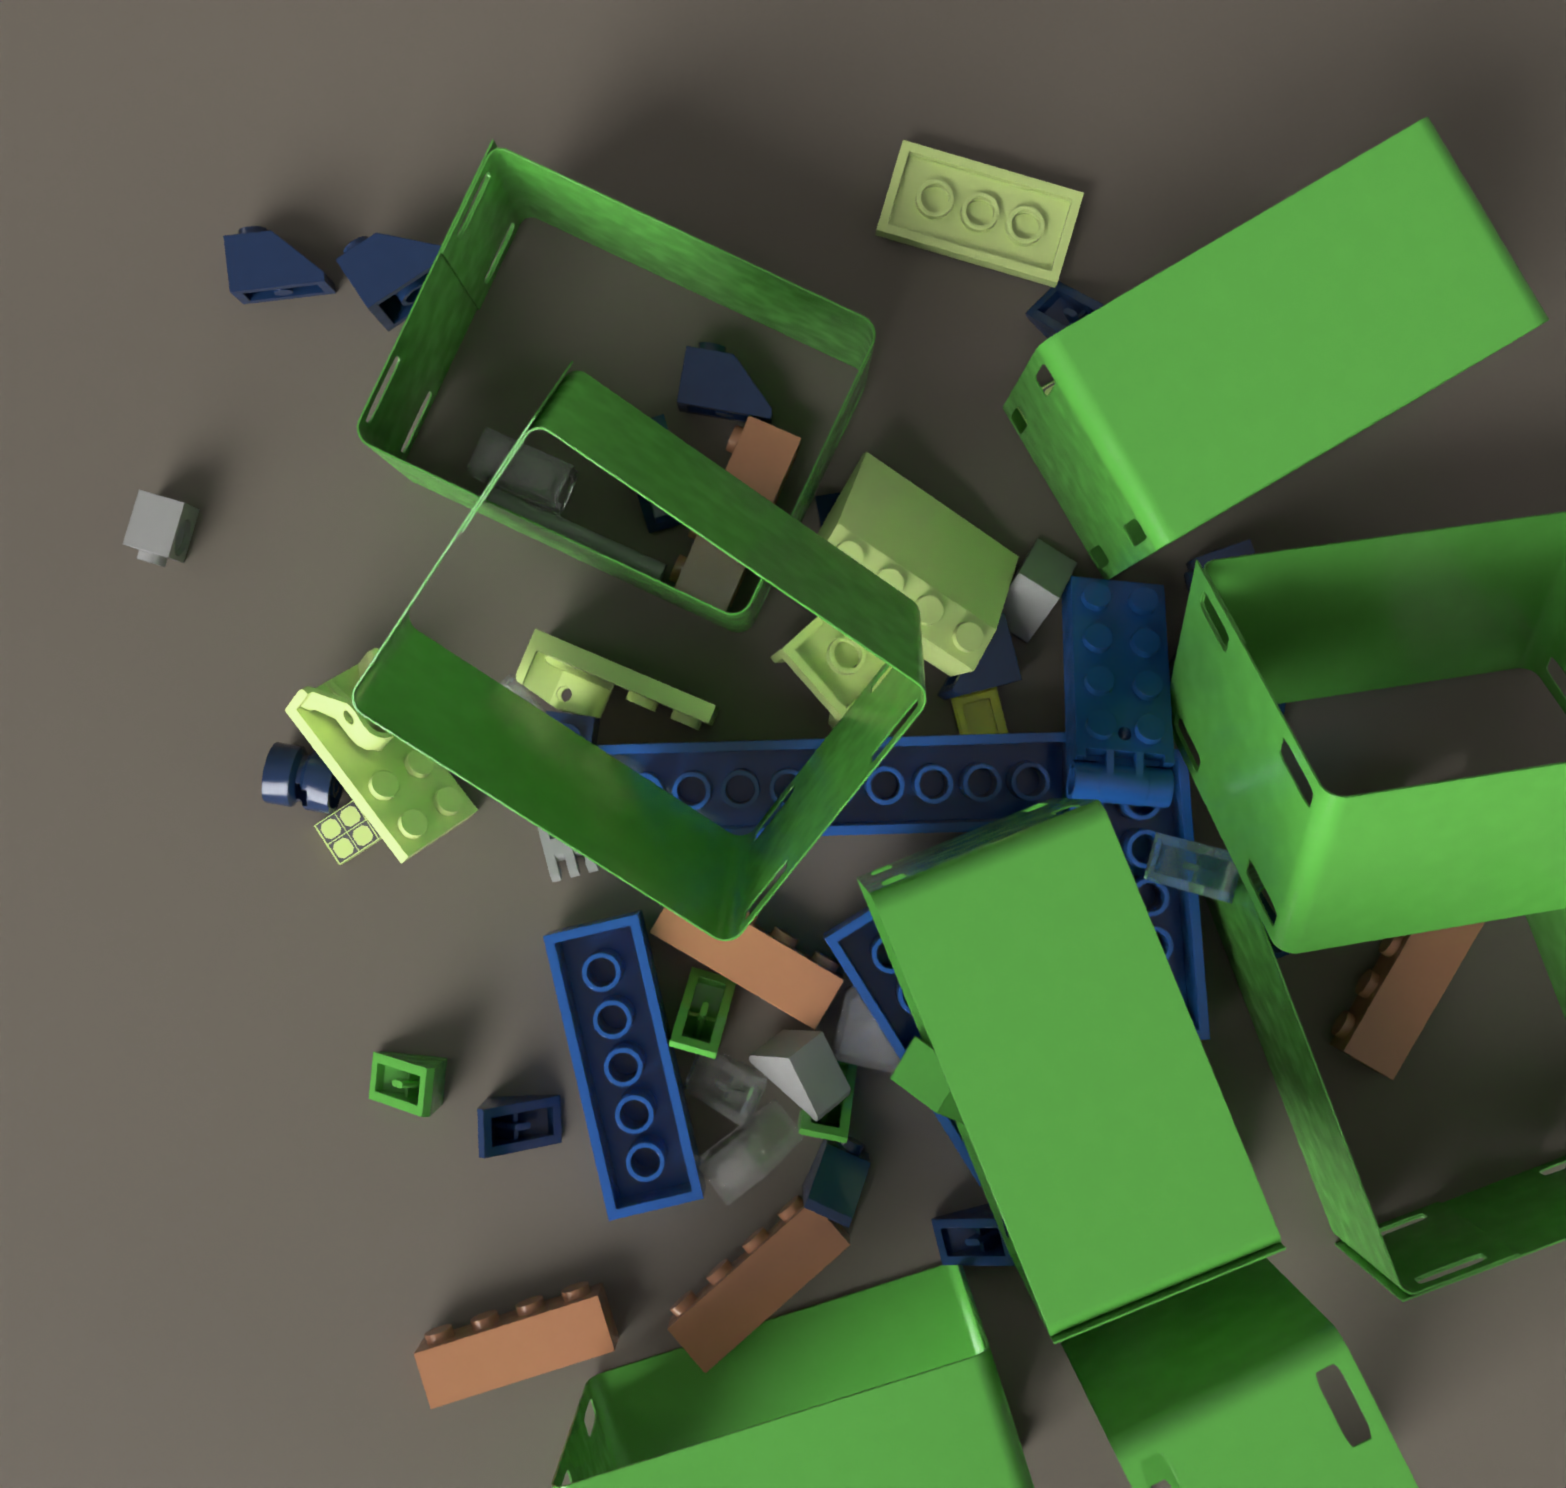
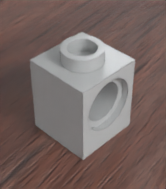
[123,489,200,567]

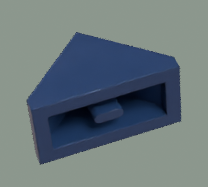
[1025,281,1104,339]
[937,613,1022,700]
[477,1095,562,1159]
[931,1203,1015,1266]

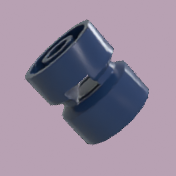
[261,742,343,814]

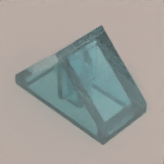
[1143,832,1240,904]

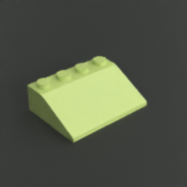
[817,452,1019,677]

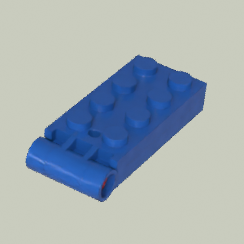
[1062,576,1175,808]

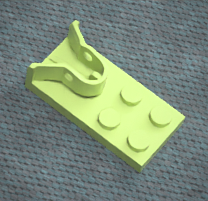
[770,616,892,729]
[516,629,719,731]
[285,648,478,864]

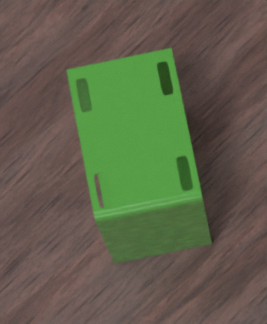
[1002,117,1550,580]
[357,139,876,633]
[352,361,926,941]
[1170,511,1566,954]
[857,798,1286,1344]
[1203,861,1566,1302]
[1060,1258,1419,1488]
[551,1265,1034,1488]

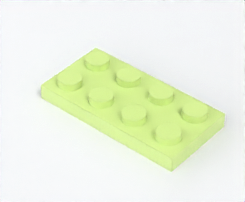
[875,140,1084,288]

